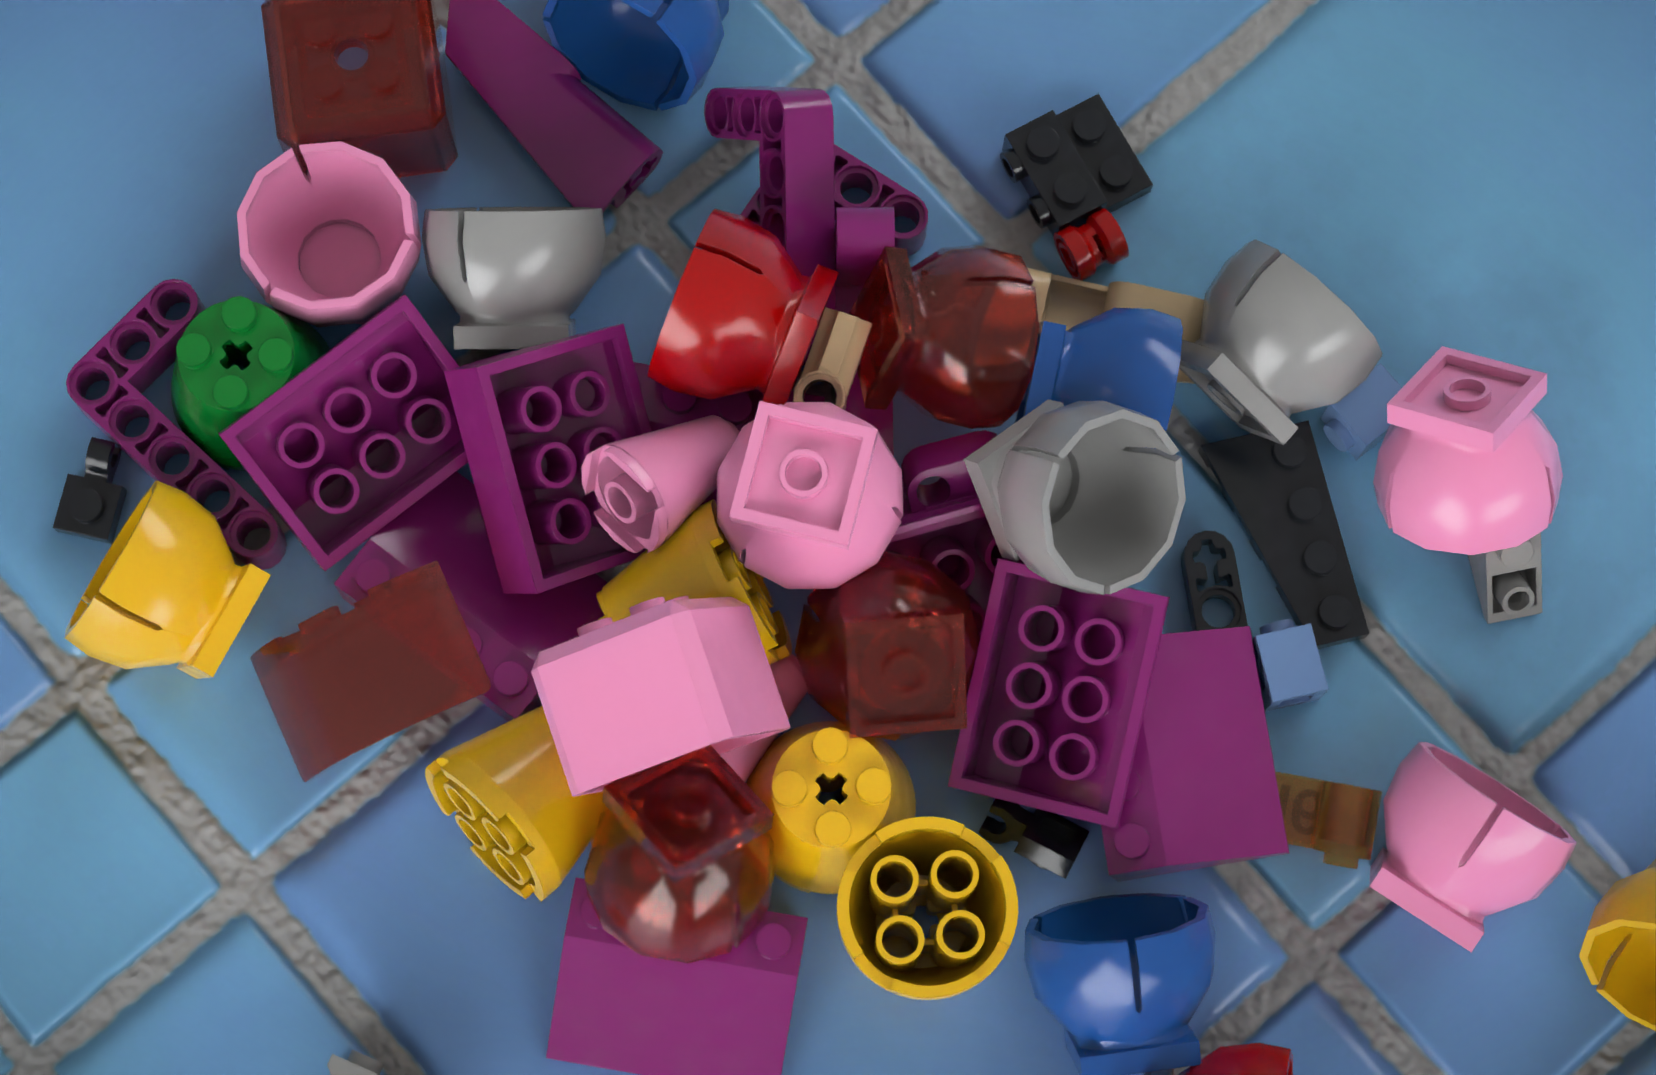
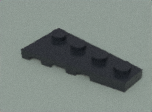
[1198,420,1369,649]

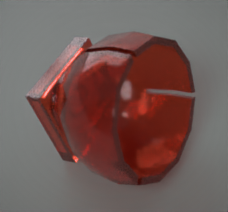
[848,245,1039,429]
[795,552,981,741]
[584,745,776,963]

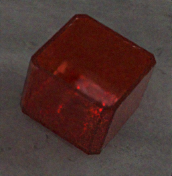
[261,0,458,178]

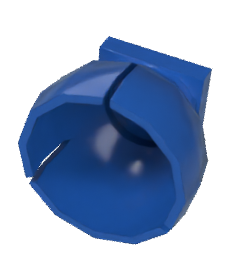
[542,0,729,111]
[1015,308,1183,449]
[1024,893,1216,1075]

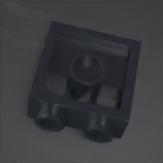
[1000,93,1153,236]

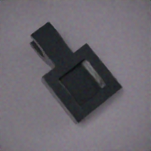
[53,437,127,544]
[978,798,1090,879]

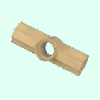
[792,307,873,410]

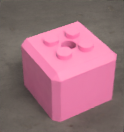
[531,596,791,797]

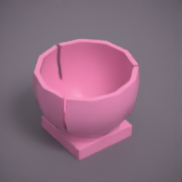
[237,141,421,327]
[1373,346,1563,555]
[717,401,903,589]
[1369,742,1577,952]

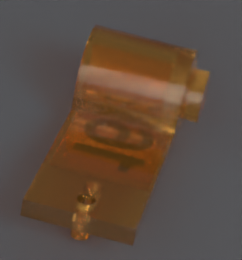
[1276,771,1382,869]

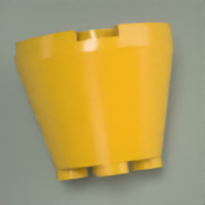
[596,499,792,665]
[425,706,628,902]
[743,721,916,894]
[836,816,1018,1000]

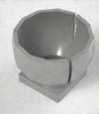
[422,207,606,349]
[1179,239,1383,445]
[963,399,1186,595]

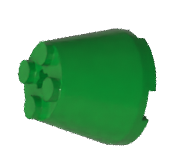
[171,296,330,471]

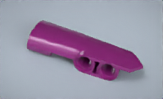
[445,0,663,213]
[894,430,997,535]

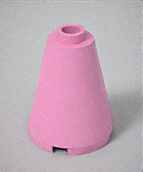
[581,415,739,553]

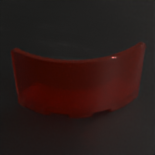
[250,560,491,782]

